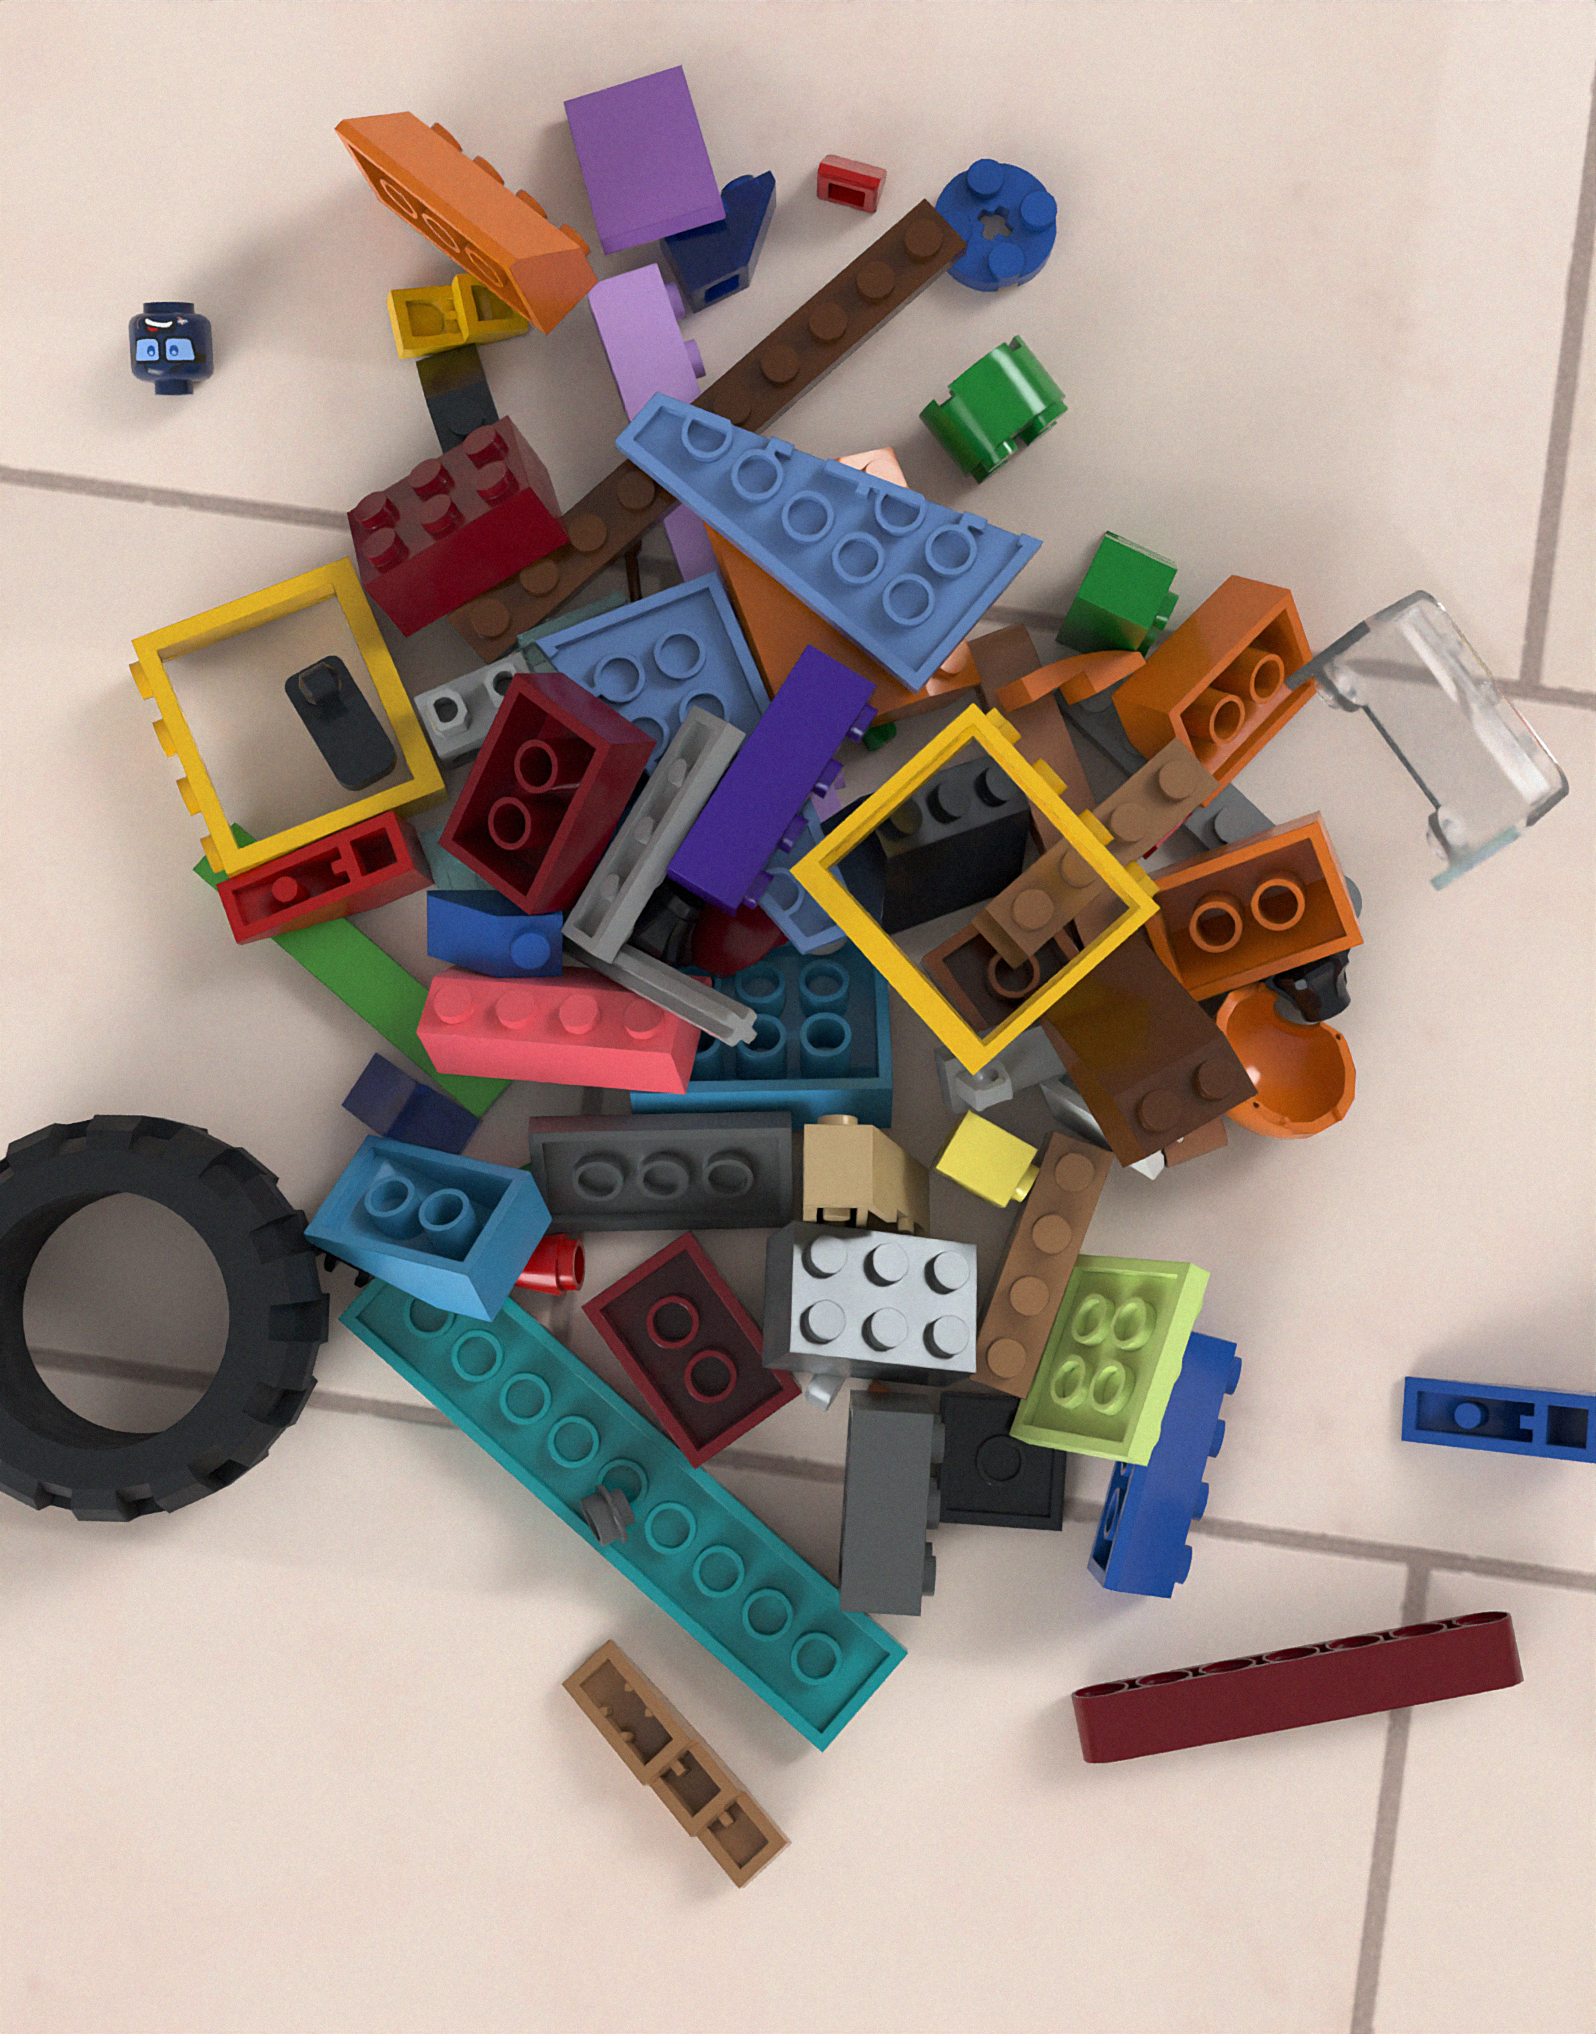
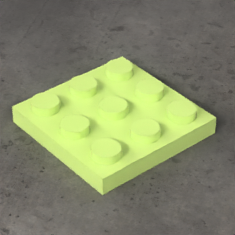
[1009,1254,1210,1466]

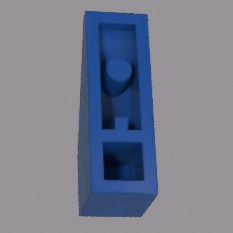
[1401,1376,1596,1464]

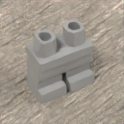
[413,651,536,772]

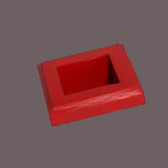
[817,154,887,213]

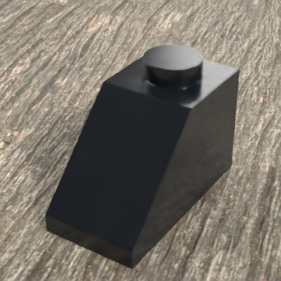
[415,343,500,454]

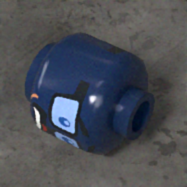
[128,302,214,395]

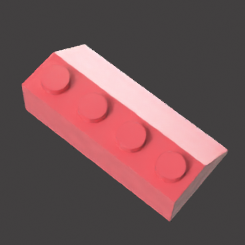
[416,965,713,1095]

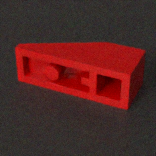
[216,810,436,945]

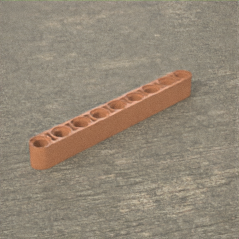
[967,621,1227,1169]

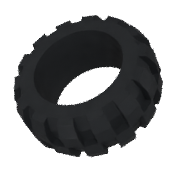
[0,1114,330,1522]

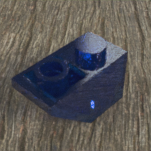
[659,170,776,314]

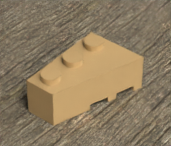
[802,1114,930,1238]

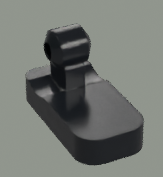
[285,656,397,791]

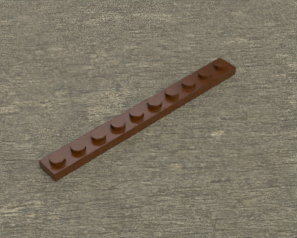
[446,199,968,665]

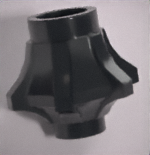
[625,874,705,967]
[1259,948,1351,1023]

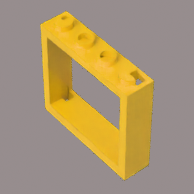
[129,556,450,878]
[789,702,1160,1075]

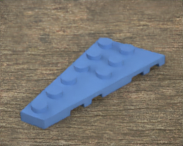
[615,392,1043,696]
[535,570,848,955]

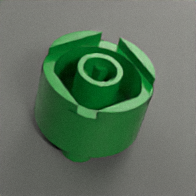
[919,335,1068,485]

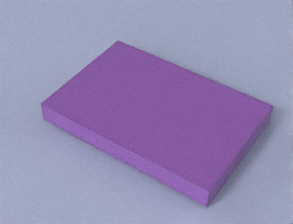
[563,65,726,255]

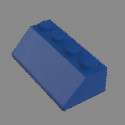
[1087,1331,1242,1599]

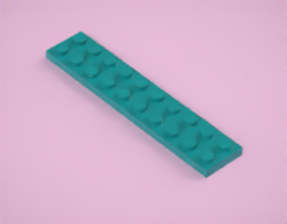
[338,1276,908,1753]

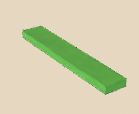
[192,822,515,1119]

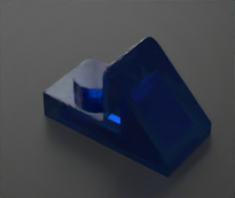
[341,1052,484,1156]

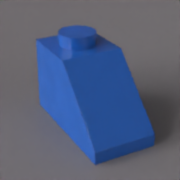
[427,890,563,978]

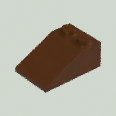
[1023,932,1258,1168]

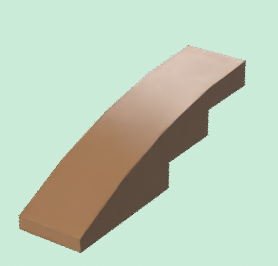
[562,1639,792,1889]

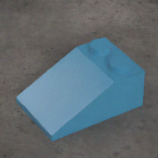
[303,1134,553,1322]

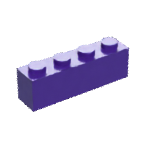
[667,644,879,919]

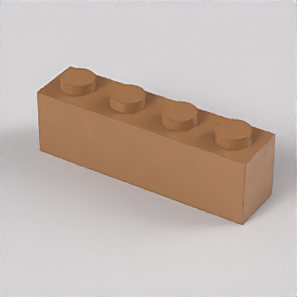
[970,736,1221,970]
[966,1131,1115,1400]

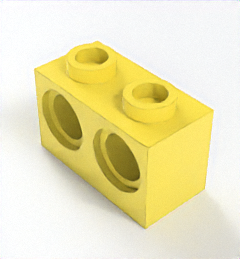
[929,1110,1040,1208]

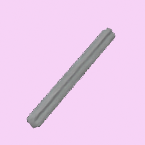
[562,921,757,1047]

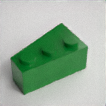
[1055,530,1180,658]

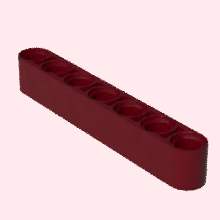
[1071,1611,1524,1764]

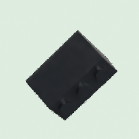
[819,755,1031,937]

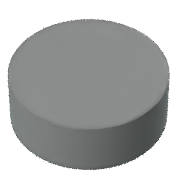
[805,1373,846,1412]

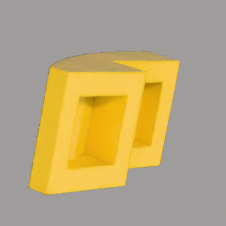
[386,273,529,359]

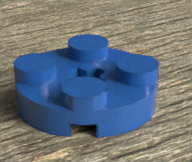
[935,159,1057,292]

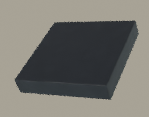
[935,1391,1067,1531]

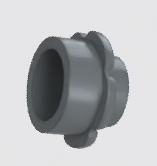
[579,1484,635,1547]

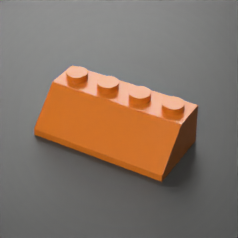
[334,111,598,336]

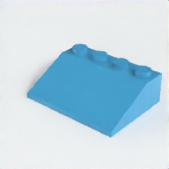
[630,938,893,1130]

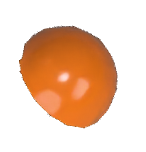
[1212,981,1356,1140]

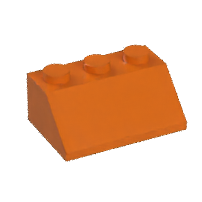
[1111,575,1322,808]
[1144,810,1364,1002]

